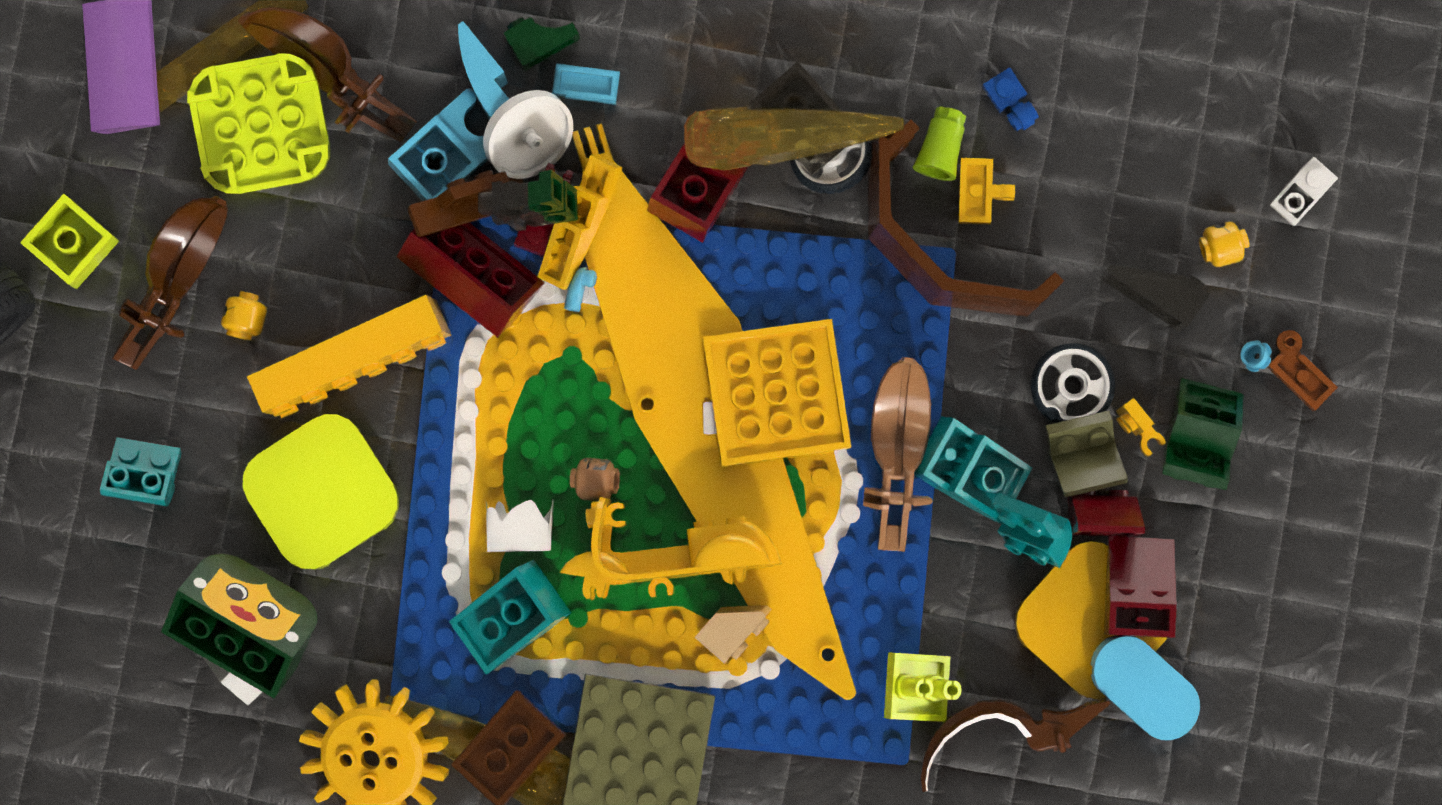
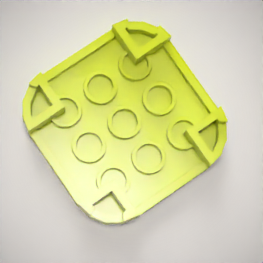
[187,53,330,194]
[243,414,400,570]

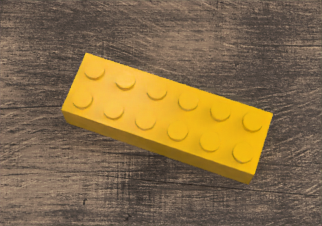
[247,295,452,418]

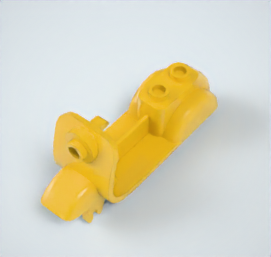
[559,497,782,600]

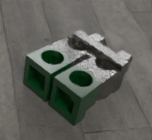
[478,170,578,231]

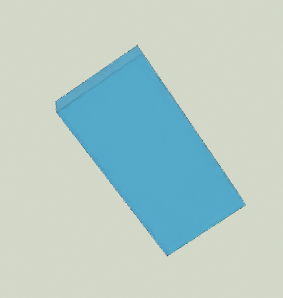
[552,63,620,105]

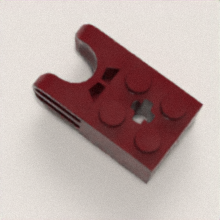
[647,115,758,243]

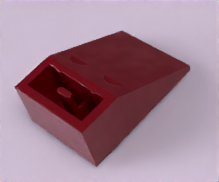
[1104,536,1177,638]

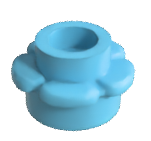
[1240,340,1272,372]

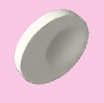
[483,90,573,179]

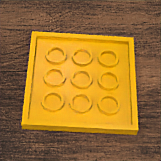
[702,319,851,467]

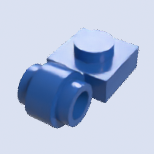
[982,67,1039,131]

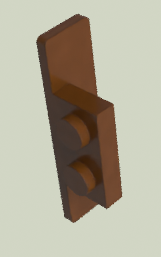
[407,170,528,237]

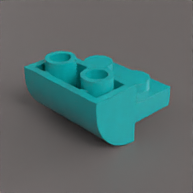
[100,437,182,507]
[992,493,1072,568]

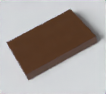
[451,690,567,805]

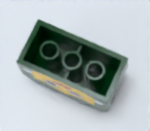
[161,554,317,699]

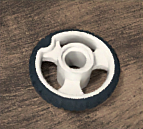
[789,113,872,194]
[1031,343,1115,423]

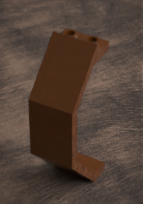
[868,119,1064,317]

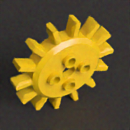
[299,679,449,805]

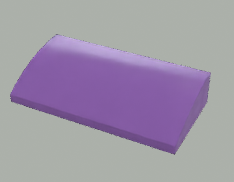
[82,0,160,134]

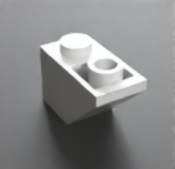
[1270,157,1338,226]

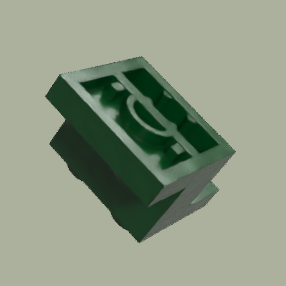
[1162,378,1244,490]

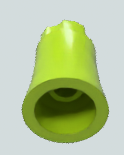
[912,107,966,181]

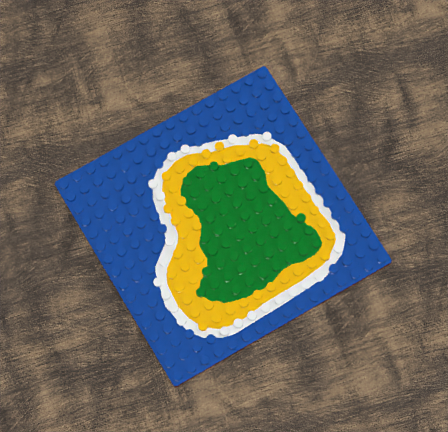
[389,206,956,765]

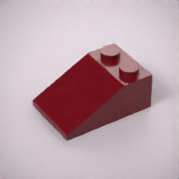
[1067,490,1145,537]

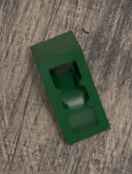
[503,17,580,72]

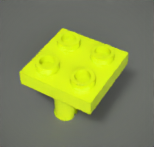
[884,652,962,722]

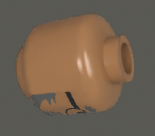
[570,458,620,501]

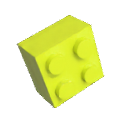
[20,194,119,289]

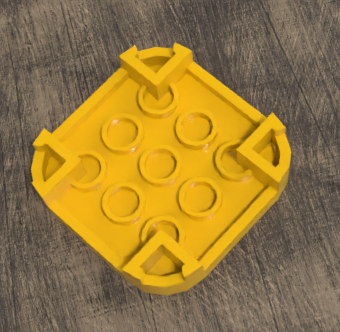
[1015,541,1167,699]

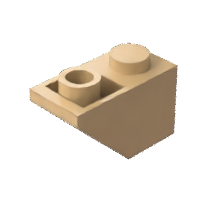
[695,605,772,663]

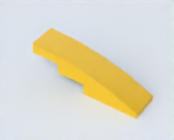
[537,155,622,290]

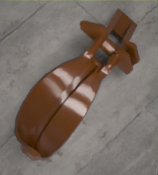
[238,7,417,142]
[112,196,228,370]
[921,697,1110,792]

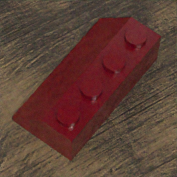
[396,222,545,338]

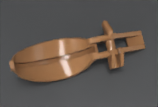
[863,357,933,552]

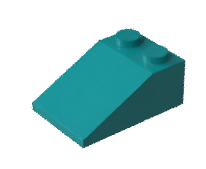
[449,560,571,675]

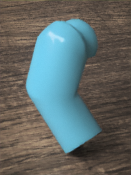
[564,267,597,312]

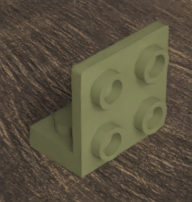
[1046,411,1128,497]

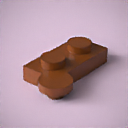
[1267,330,1338,411]

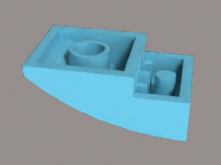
[458,21,509,120]

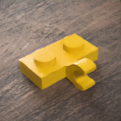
[959,158,1015,225]
[1116,398,1166,457]

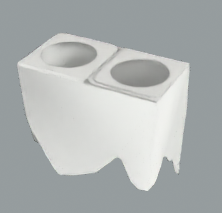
[486,500,554,552]

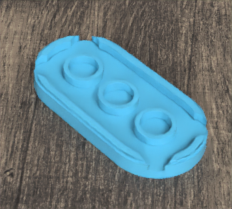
[1091,635,1200,740]

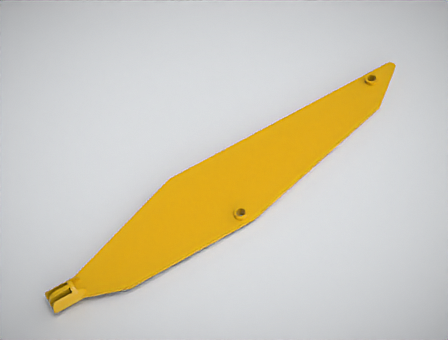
[572,123,856,700]

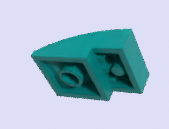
[914,416,1032,524]

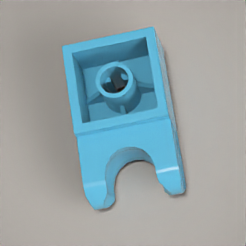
[388,88,488,201]

